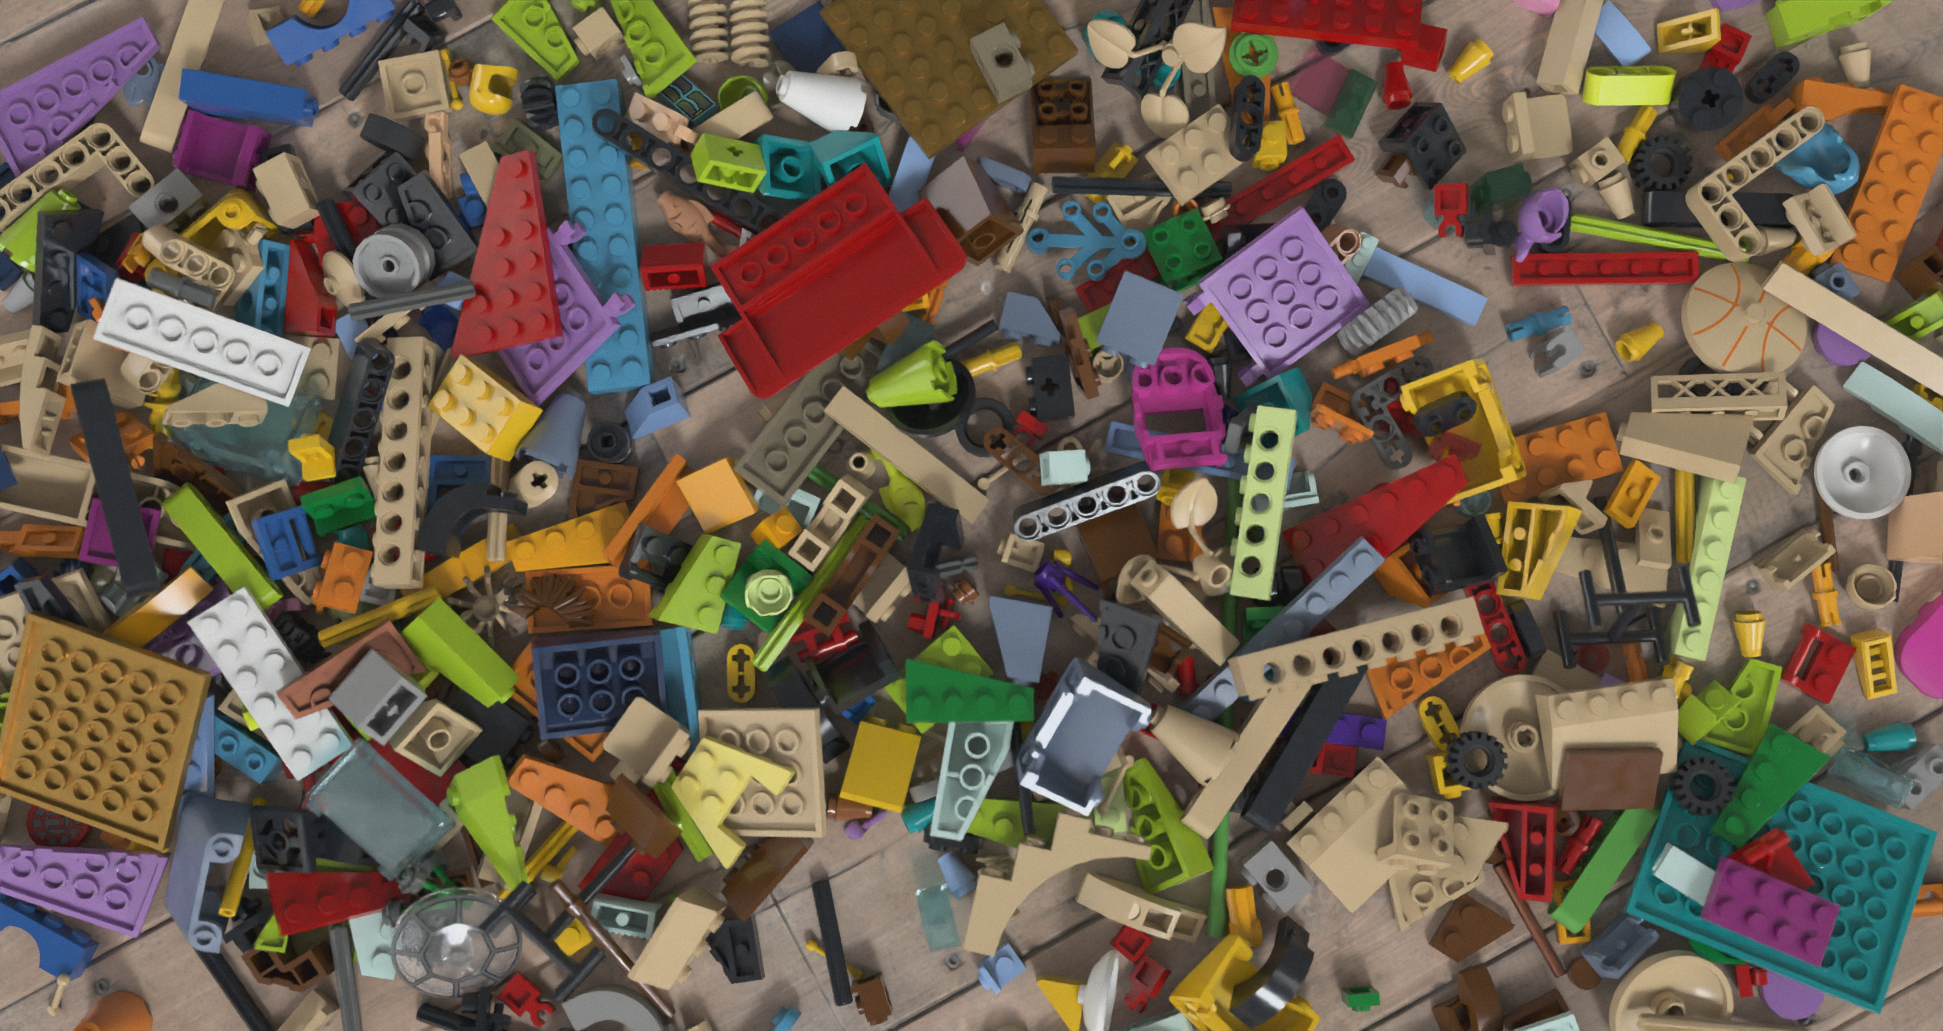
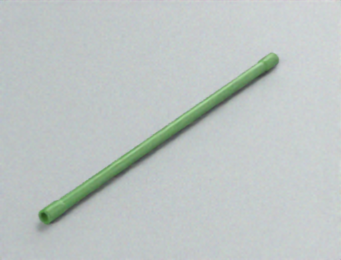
[1207,444,1246,937]

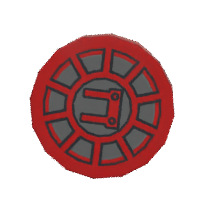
[26,804,92,848]

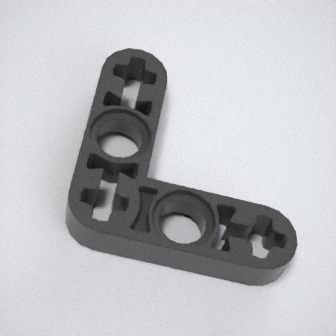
[1349,356,1433,470]

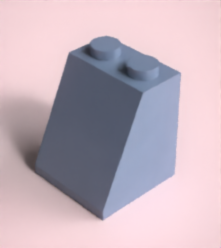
[1096,271,1184,369]
[989,596,1053,687]

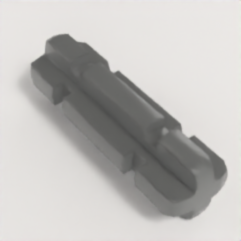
[936,554,979,578]

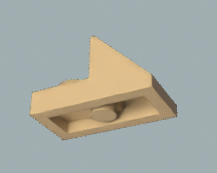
[1538,480,1608,535]

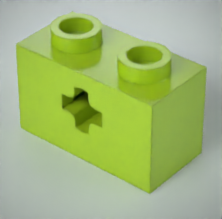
[690,132,767,193]

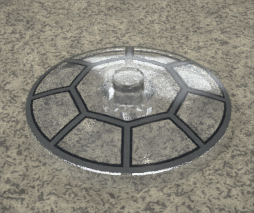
[391,887,522,999]

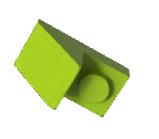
[1884,290,1943,341]
[1678,679,1739,746]

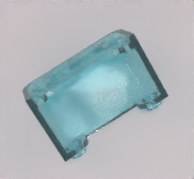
[170,376,324,486]
[305,737,456,881]

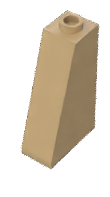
[1616,412,1754,484]
[1130,559,1240,666]

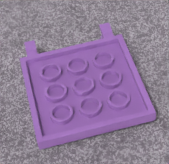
[1183,205,1371,387]
[497,220,636,405]

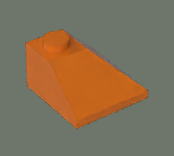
[1373,543,1449,608]

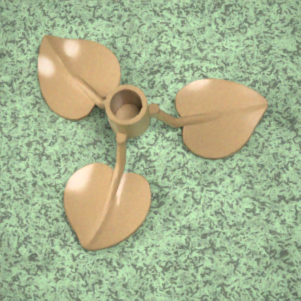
[1087,19,1226,140]
[1116,477,1245,604]

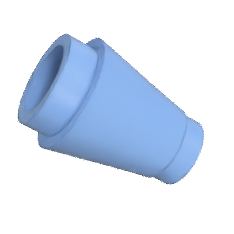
[937,850,977,899]

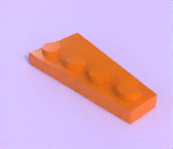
[1365,629,1491,720]

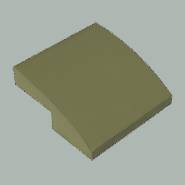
[491,118,563,190]

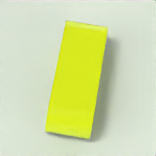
[1581,66,1677,106]

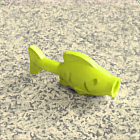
[867,449,926,532]

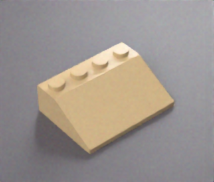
[1535,678,1678,789]
[1285,756,1414,913]

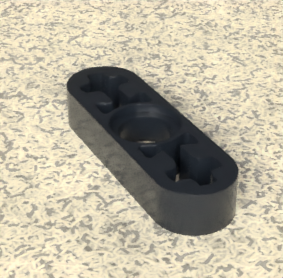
[1228,75,1266,162]

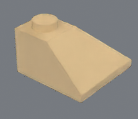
[389,699,483,777]

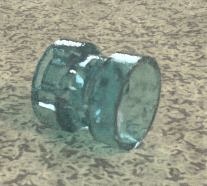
[1454,490,1491,517]

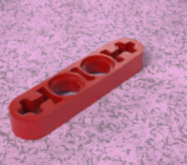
[1463,582,1527,675]

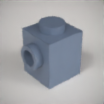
[1810,262,1861,301]

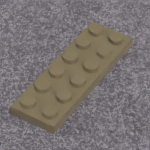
[733,341,895,508]

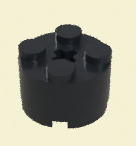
[1669,67,1743,132]

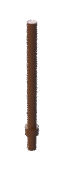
[549,879,676,1019]

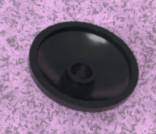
[885,359,976,438]

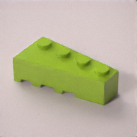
[967,795,1093,867]

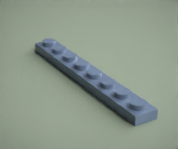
[1178,535,1386,722]

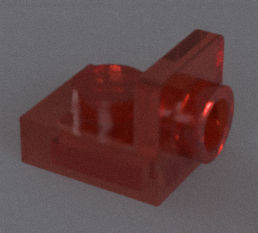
[1427,430,1482,464]

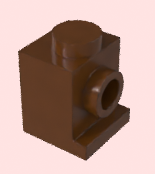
[850,972,893,1026]

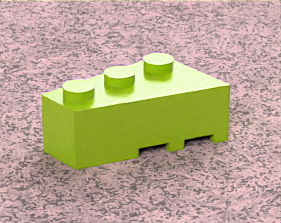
[1765,0,1892,48]
[649,533,742,634]

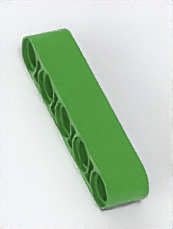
[1547,804,1660,933]

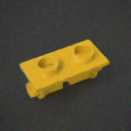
[1084,141,1139,204]

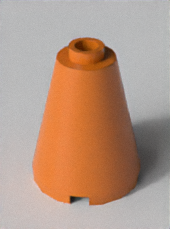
[73,991,153,1031]

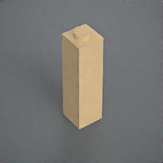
[1536,0,1603,95]

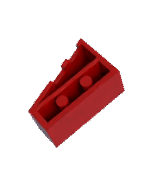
[1488,796,1557,903]

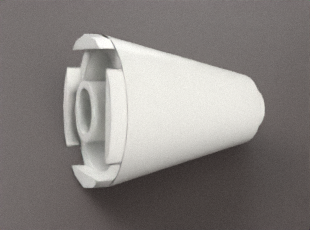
[776,71,867,133]

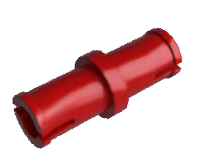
[1555,813,1604,877]

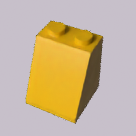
[839,715,922,813]

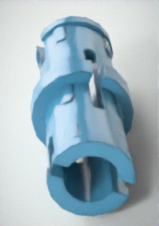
[1505,305,1572,343]

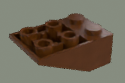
[1031,78,1096,174]

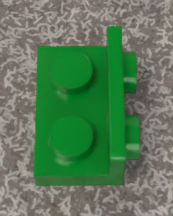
[300,476,377,537]

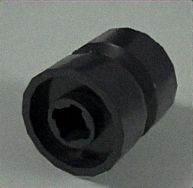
[587,421,635,465]
[1253,566,1303,607]

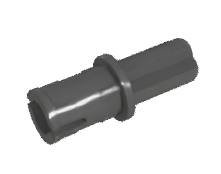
[147,268,217,307]

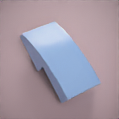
[1594,0,1651,66]

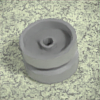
[353,224,435,298]

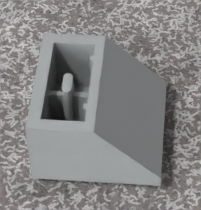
[328,648,427,746]

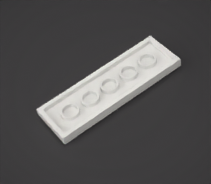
[93,278,311,407]
[188,586,355,781]

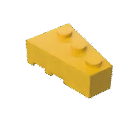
[1496,501,1583,601]

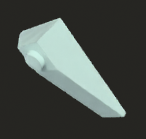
[930,722,1013,841]

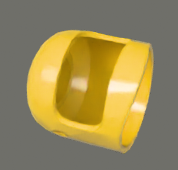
[469,64,519,115]

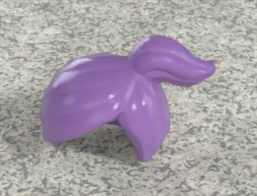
[1513,186,1569,263]

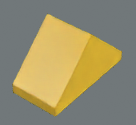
[1657,8,1721,55]
[1035,973,1085,1031]

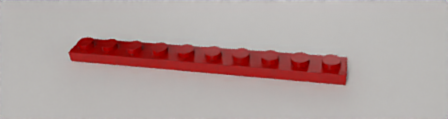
[1075,134,1355,313]

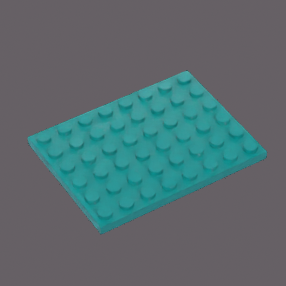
[1623,738,1938,1014]

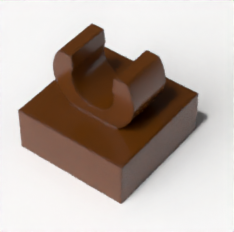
[1375,152,1417,189]

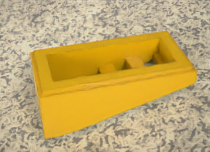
[1850,629,1898,700]

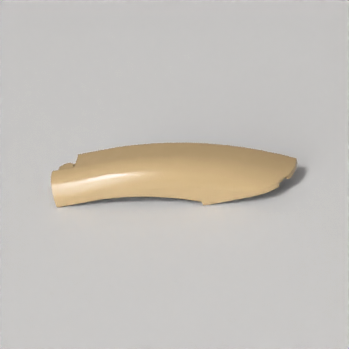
[0,444,197,551]

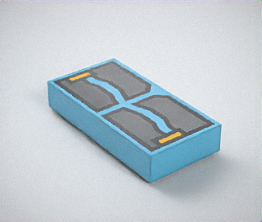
[657,74,718,128]

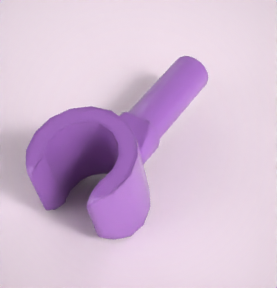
[844,809,887,840]

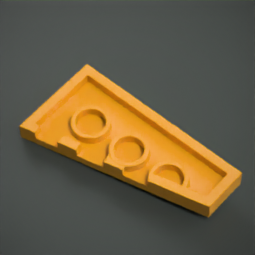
[506,502,630,572]

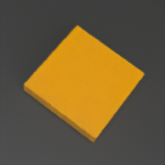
[676,455,759,534]

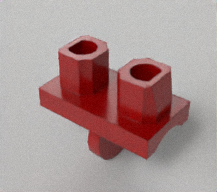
[908,584,961,639]

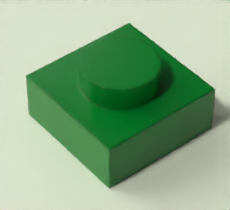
[1341,986,1380,1012]

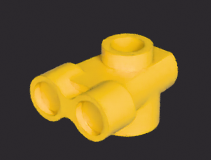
[1656,655,1694,707]

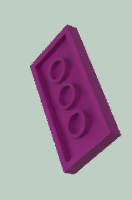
[1700,857,1840,967]

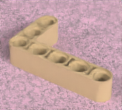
[1685,106,1825,262]
[0,123,159,232]
[121,225,235,394]

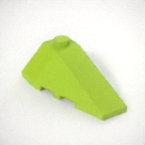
[1123,757,1214,895]

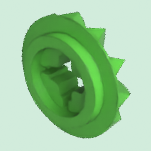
[1229,32,1279,79]

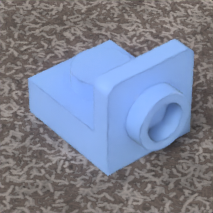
[977,942,1027,994]

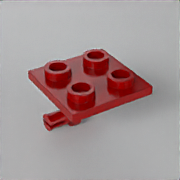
[1724,828,1814,890]

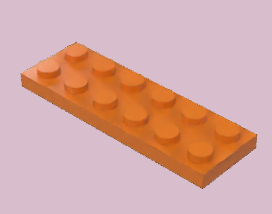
[1826,84,1943,283]

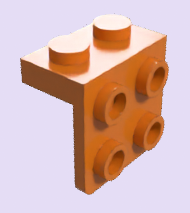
[1310,381,1378,445]
[312,542,373,615]

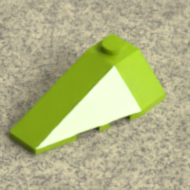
[447,755,529,891]

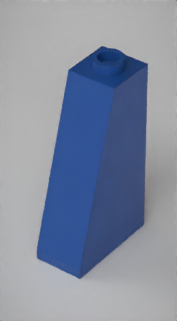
[178,68,318,127]

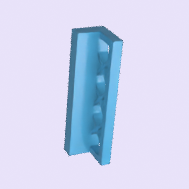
[659,626,702,752]

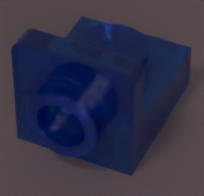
[417,304,459,353]

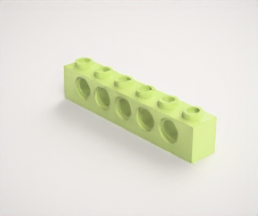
[1226,406,1298,601]

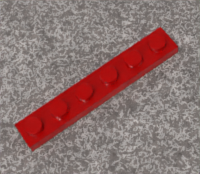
[1510,252,1699,287]

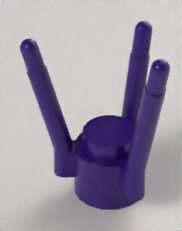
[1033,559,1099,622]

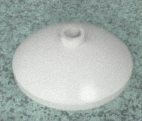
[1814,426,1911,520]
[1078,950,1119,1031]

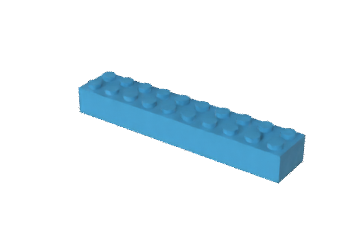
[555,79,656,396]

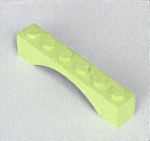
[1665,475,1747,661]

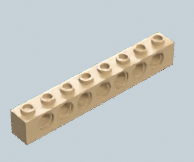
[371,337,436,589]
[1228,596,1484,701]

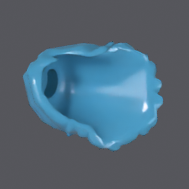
[1774,123,1860,195]

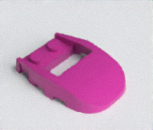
[1131,348,1227,472]
[1894,590,1943,699]

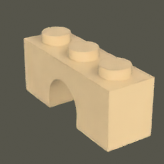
[788,473,873,572]

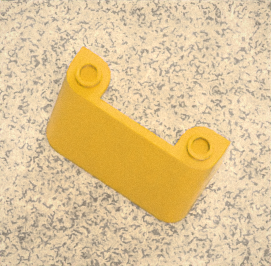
[145,188,282,296]
[1399,358,1526,505]
[1169,935,1321,1031]

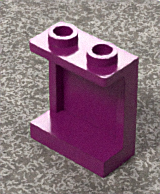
[172,109,272,193]

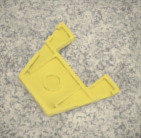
[671,735,796,869]

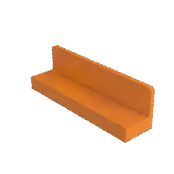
[602,453,694,569]

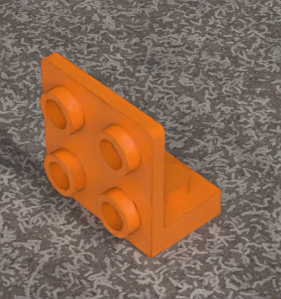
[1156,501,1207,562]

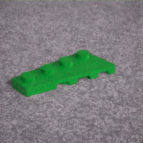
[906,659,1034,723]
[1708,724,1831,849]

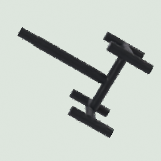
[1553,496,1702,669]
[478,838,636,1003]

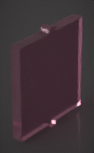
[1290,48,1359,119]

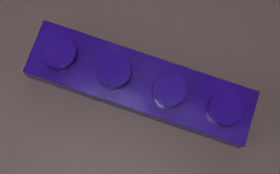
[1278,707,1387,750]

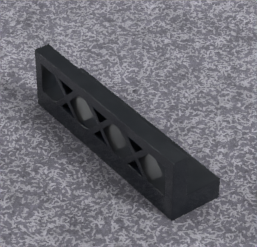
[1101,0,1194,100]

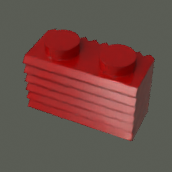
[640,242,708,292]

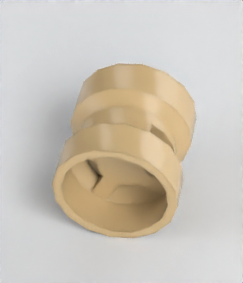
[1092,351,1124,384]

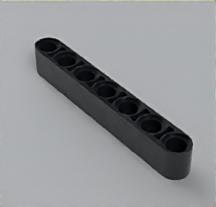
[592,108,783,235]
[70,378,161,599]
[1240,642,1368,834]

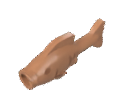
[656,190,739,262]

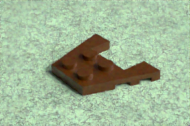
[1045,294,1101,400]

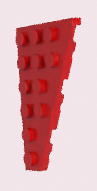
[451,150,563,360]

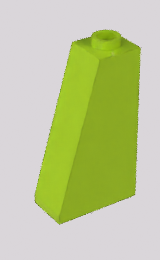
[400,597,521,708]

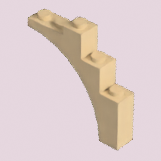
[963,807,1152,957]

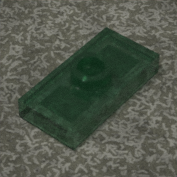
[1323,69,1378,139]

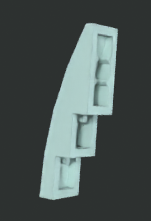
[1843,361,1943,455]

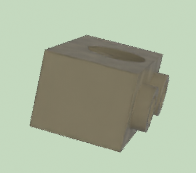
[970,22,1035,104]

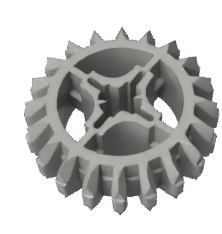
[1337,287,1418,355]

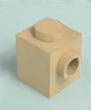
[1568,136,1626,189]

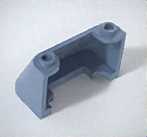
[1016,657,1152,816]
[165,797,253,953]

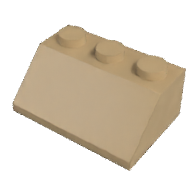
[627,884,727,990]

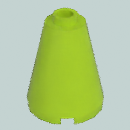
[0,188,81,273]
[867,340,957,408]

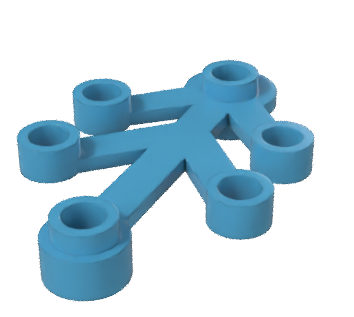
[1026,201,1146,281]

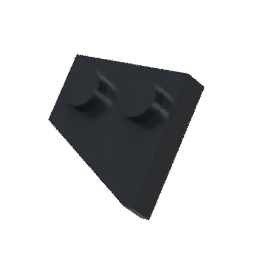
[706,915,765,984]

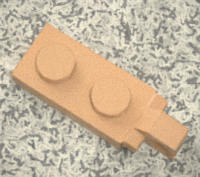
[624,92,702,146]
[424,112,453,200]

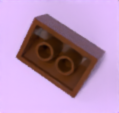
[720,837,814,922]

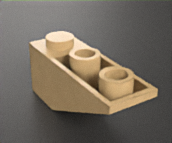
[162,383,268,427]

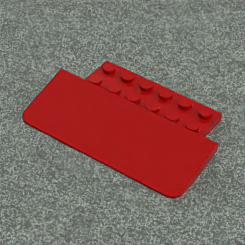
[710,163,967,399]

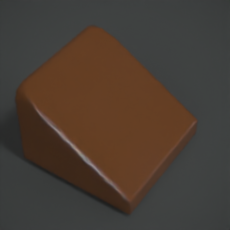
[1432,995,1471,1031]

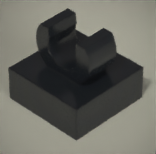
[402,15,448,53]

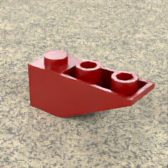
[284,240,337,337]

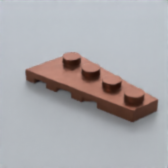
[276,618,426,720]

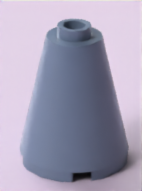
[514,390,587,480]

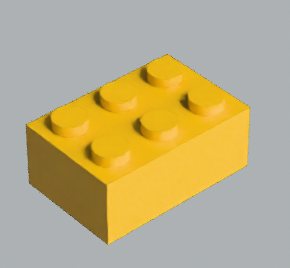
[427,354,543,462]

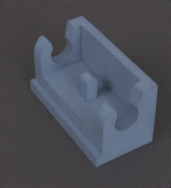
[1580,911,1660,979]

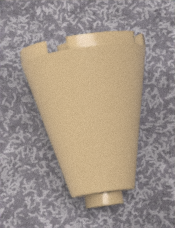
[1150,704,1240,786]

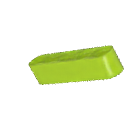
[161,482,284,612]

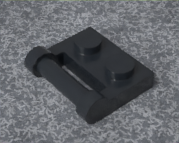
[618,523,692,594]

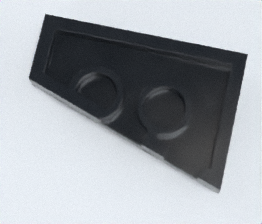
[397,169,479,281]

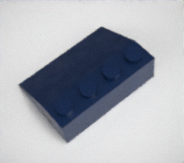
[531,625,667,740]

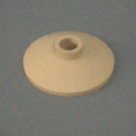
[322,250,365,307]

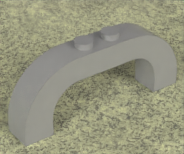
[562,985,676,1031]

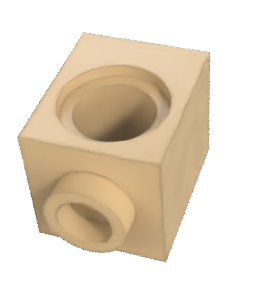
[572,7,625,61]

